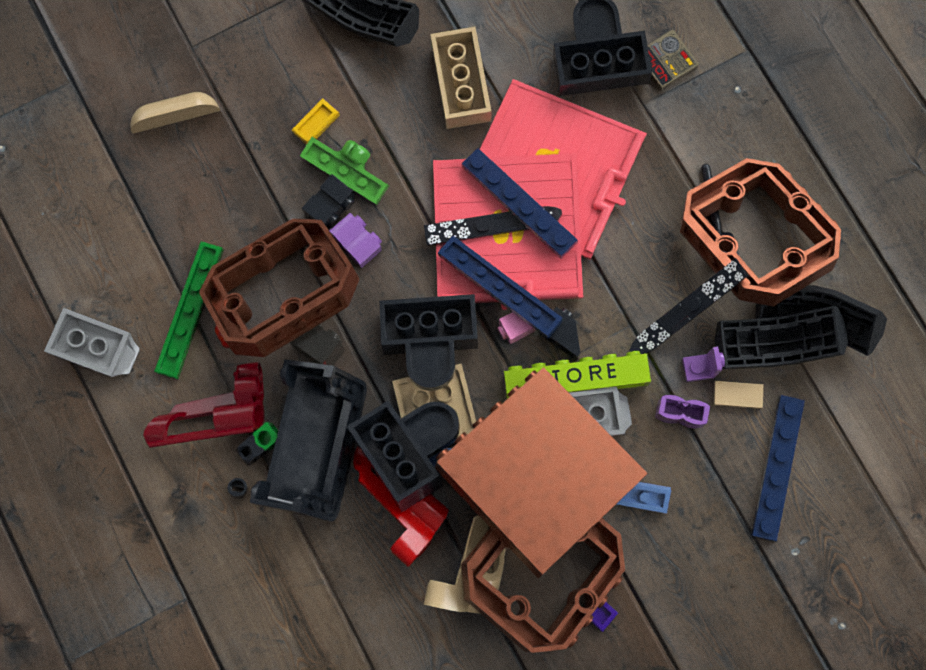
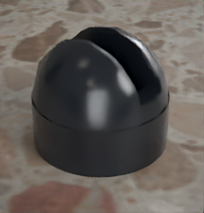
[227,478,248,499]

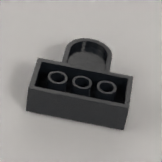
[553,0,652,96]
[379,294,478,391]
[347,401,460,512]

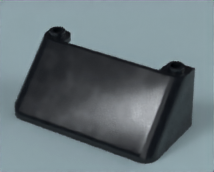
[249,359,367,521]

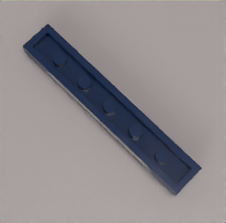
[462,148,578,259]
[438,236,563,339]
[751,395,805,542]

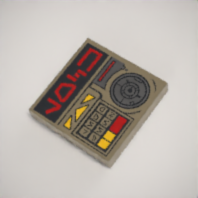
[648,30,699,90]

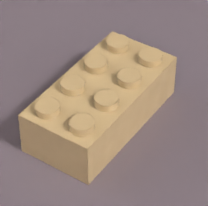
[430,27,491,129]

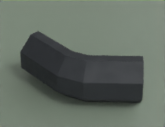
[302,0,420,47]
[756,285,887,356]
[714,306,848,370]

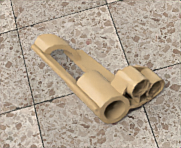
[423,515,506,614]

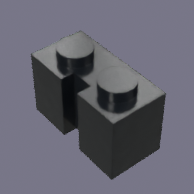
[302,174,355,229]

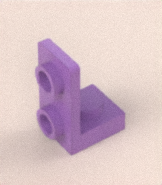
[682,347,725,382]

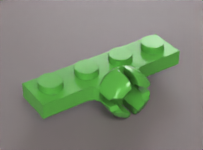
[300,137,389,205]

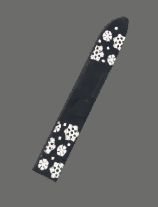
[424,206,562,246]
[630,258,749,354]

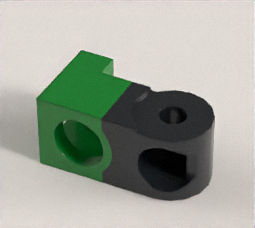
[236,422,279,466]

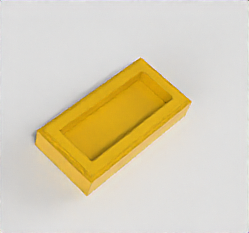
[292,98,340,145]

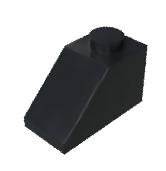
[538,306,581,361]

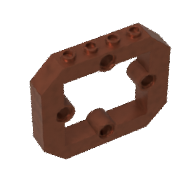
[680,158,841,306]
[199,218,360,357]
[461,518,625,653]

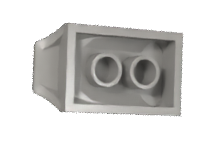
[44,308,140,377]
[570,387,632,436]

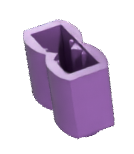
[329,213,382,268]
[655,395,710,428]

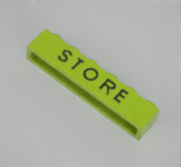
[504,351,651,399]

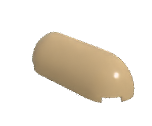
[130,92,220,134]

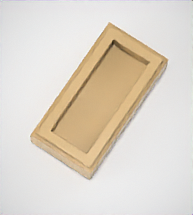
[713,381,764,409]

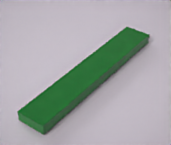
[154,241,224,380]

